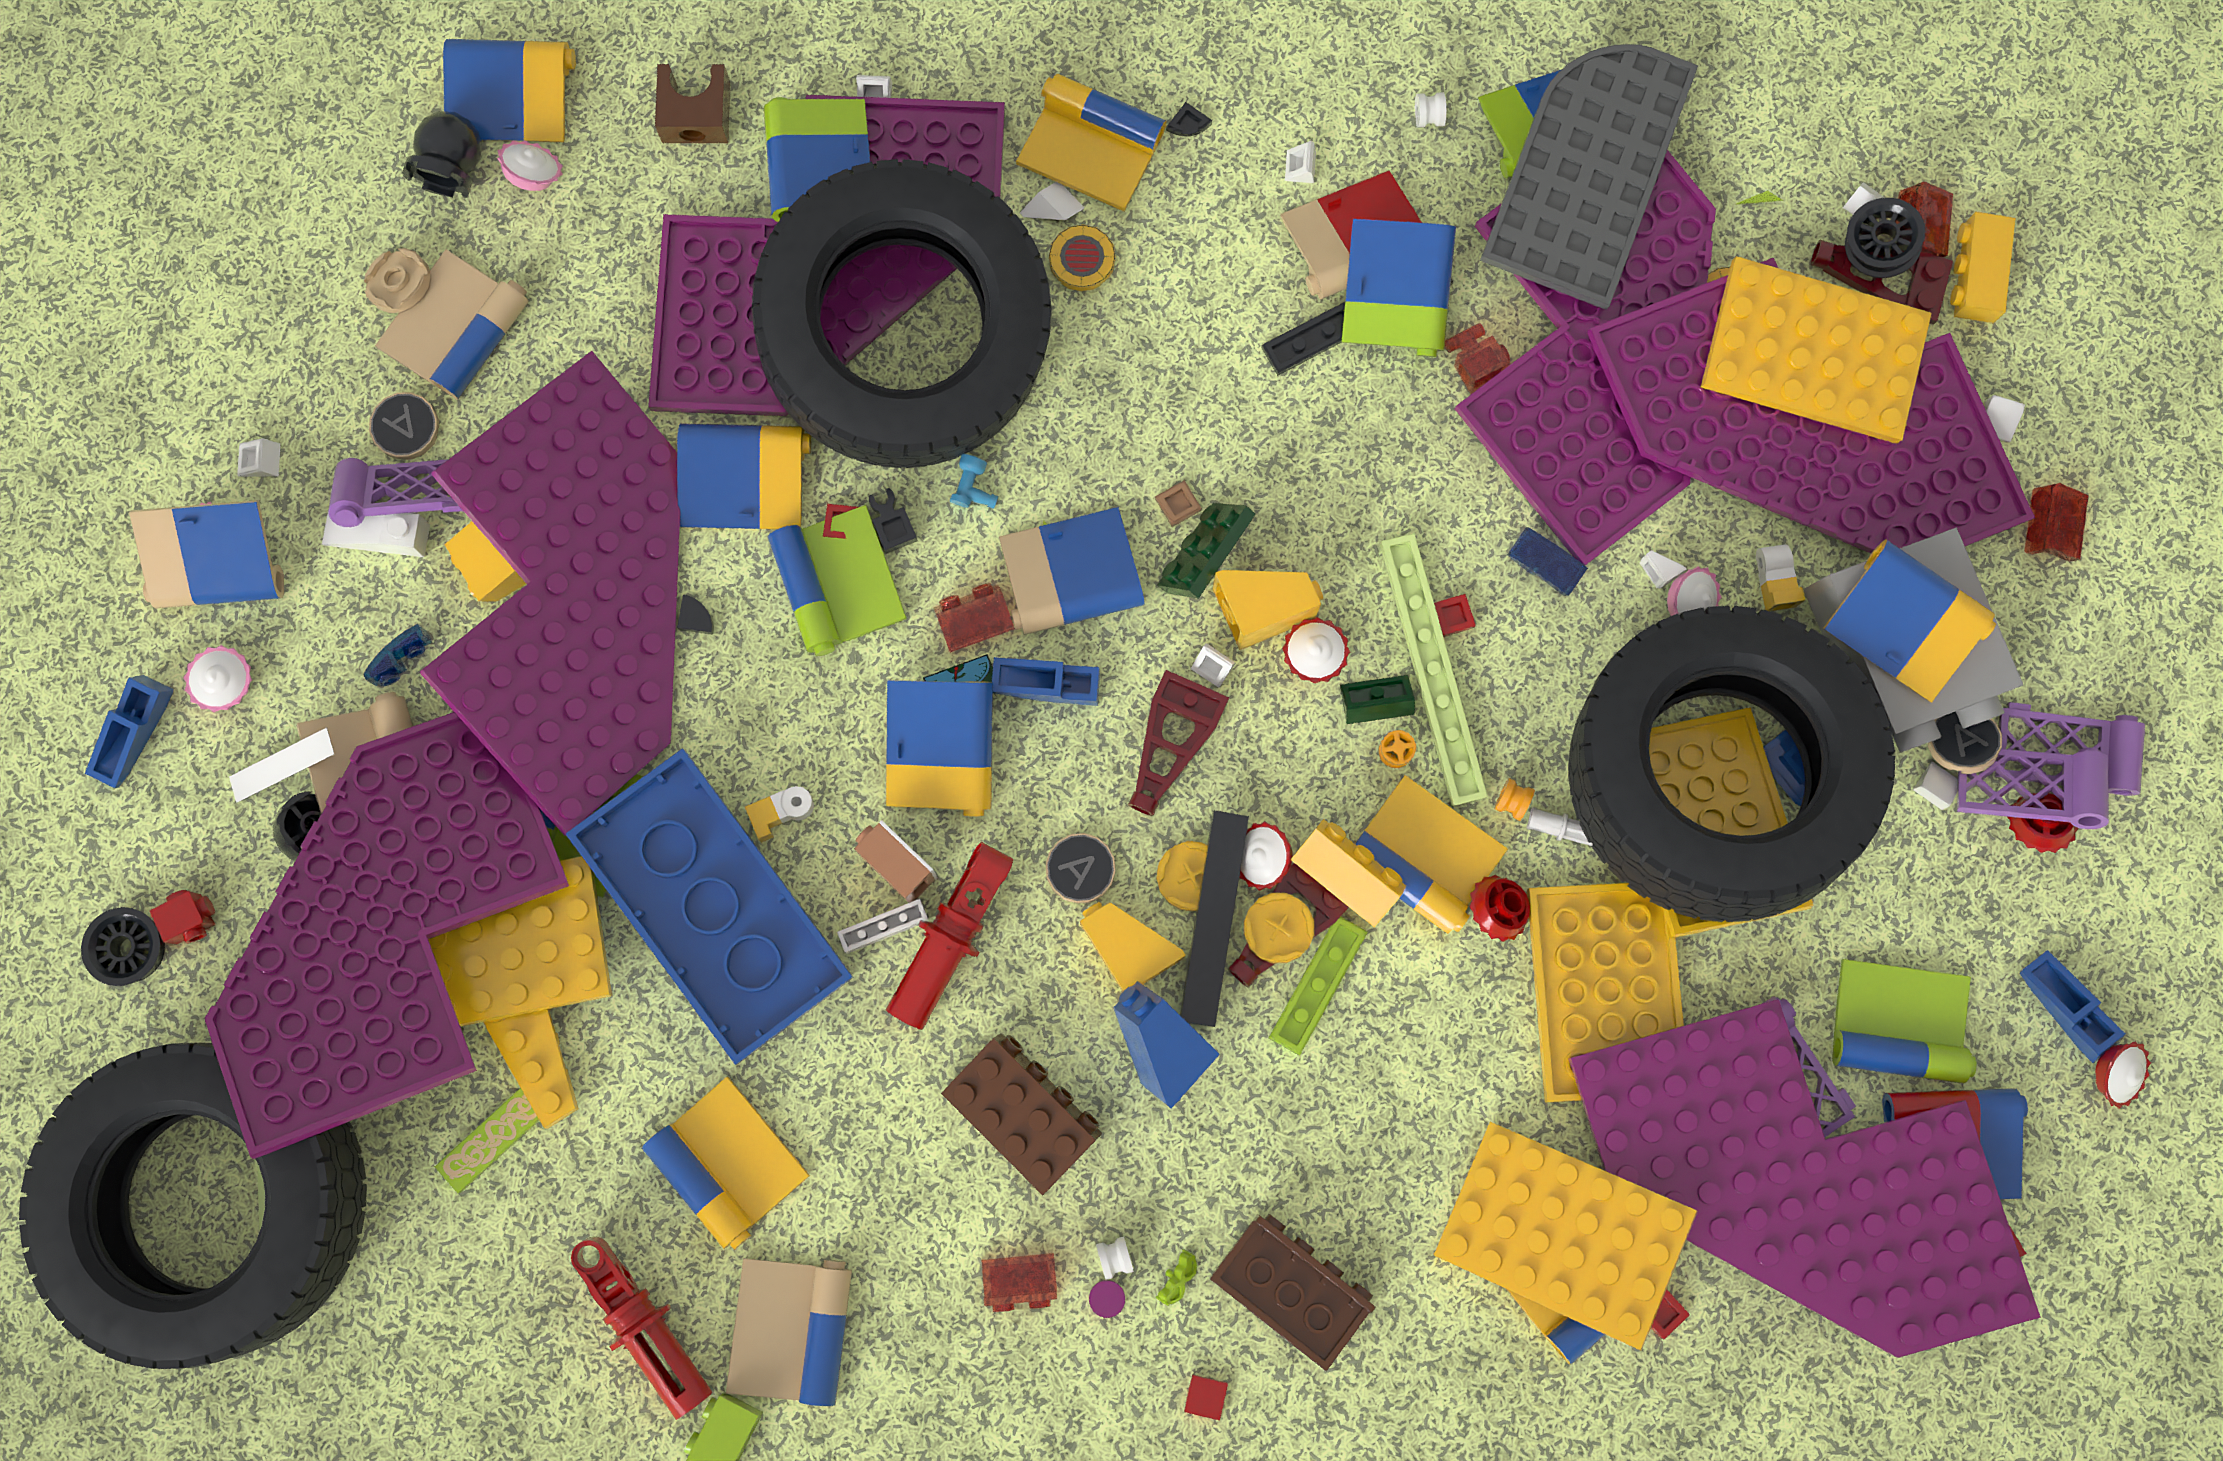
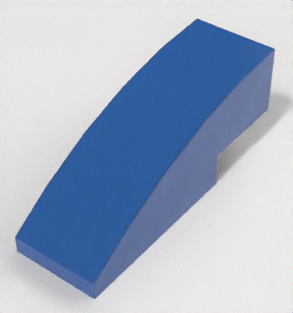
[992,657,1100,706]
[85,675,174,788]
[2020,950,2126,1064]

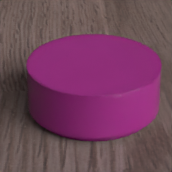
[1089,1280,1125,1318]

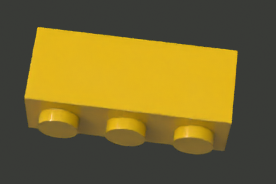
[1950,211,2016,323]
[1291,819,1406,927]

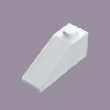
[322,512,430,557]

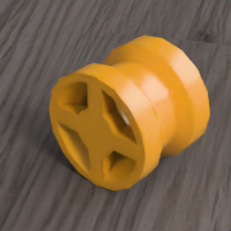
[1379,730,1416,768]
[1494,778,1535,821]

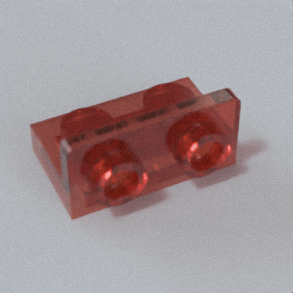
[1896,181,1953,257]
[2024,483,2089,562]
[934,583,1015,652]
[981,1253,1058,1312]

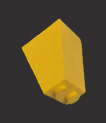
[444,521,526,602]
[1212,570,1323,650]

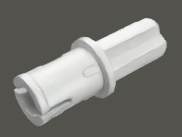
[1526,807,1592,846]

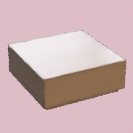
[1155,480,1202,527]

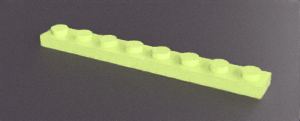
[1380,533,1488,807]

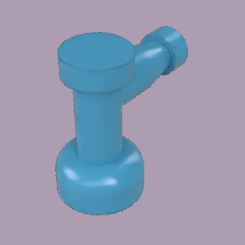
[950,454,998,509]

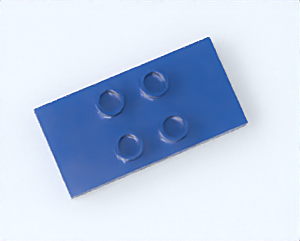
[566,748,854,1065]

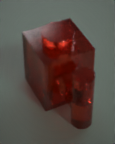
[1445,323,1510,394]

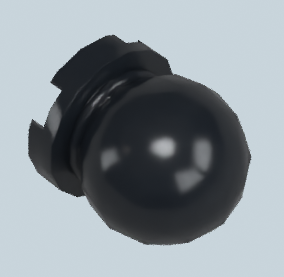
[402,111,482,198]

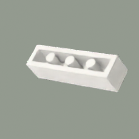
[837,899,929,954]

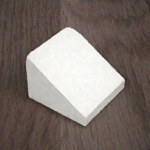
[1984,395,2025,443]
[237,438,280,477]
[1640,550,1687,589]
[1913,762,1958,810]

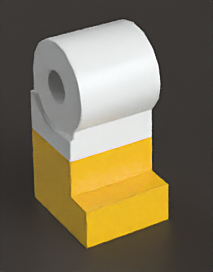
[1756,544,1805,611]
[745,786,814,843]

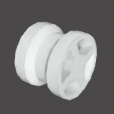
[1415,92,1447,128]
[1096,1236,1134,1280]

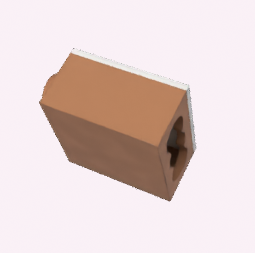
[854,820,938,903]

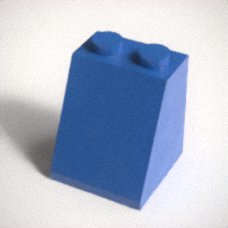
[1114,981,1220,1109]

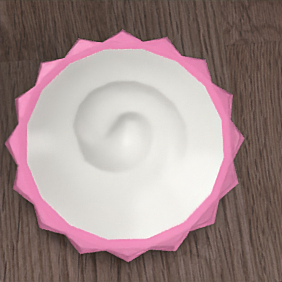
[497,140,563,191]
[1667,566,1721,616]
[183,645,252,712]

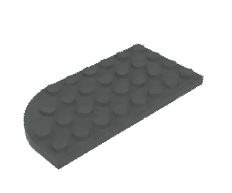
[1480,44,1698,310]

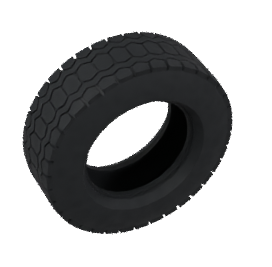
[752,159,1052,468]
[1568,606,1895,922]
[19,1043,367,1369]

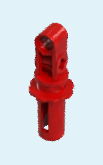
[885,842,1013,1030]
[571,1237,713,1420]

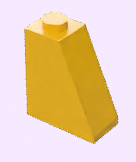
[1080,902,1186,992]

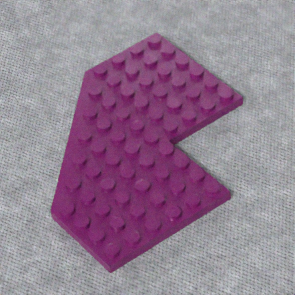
[648,95,1005,416]
[1454,150,1716,568]
[1587,257,2035,554]
[419,351,680,836]
[204,712,569,1159]
[1569,999,2041,1358]

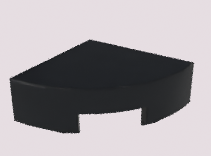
[1166,102,1212,136]
[677,595,714,635]

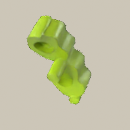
[1155,1249,1197,1306]

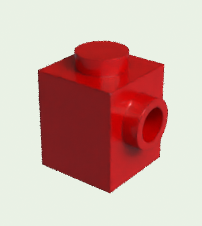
[149,890,215,945]

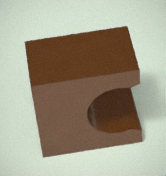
[655,64,730,143]

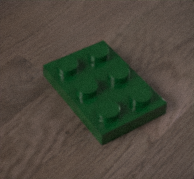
[1157,503,1256,599]

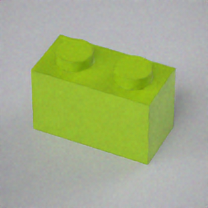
[684,1392,763,1461]

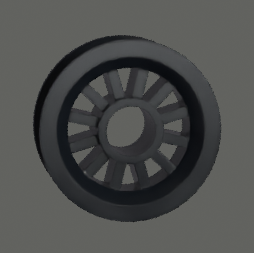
[1845,198,1925,278]
[81,907,165,986]

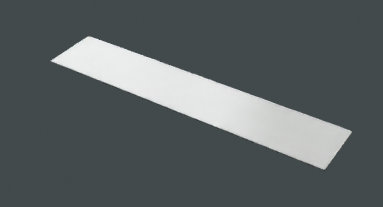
[229,728,334,803]

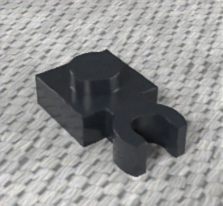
[869,488,918,554]

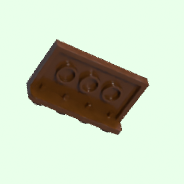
[941,1033,1102,1196]
[1209,1214,1376,1372]

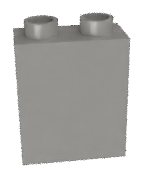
[1803,527,2023,753]

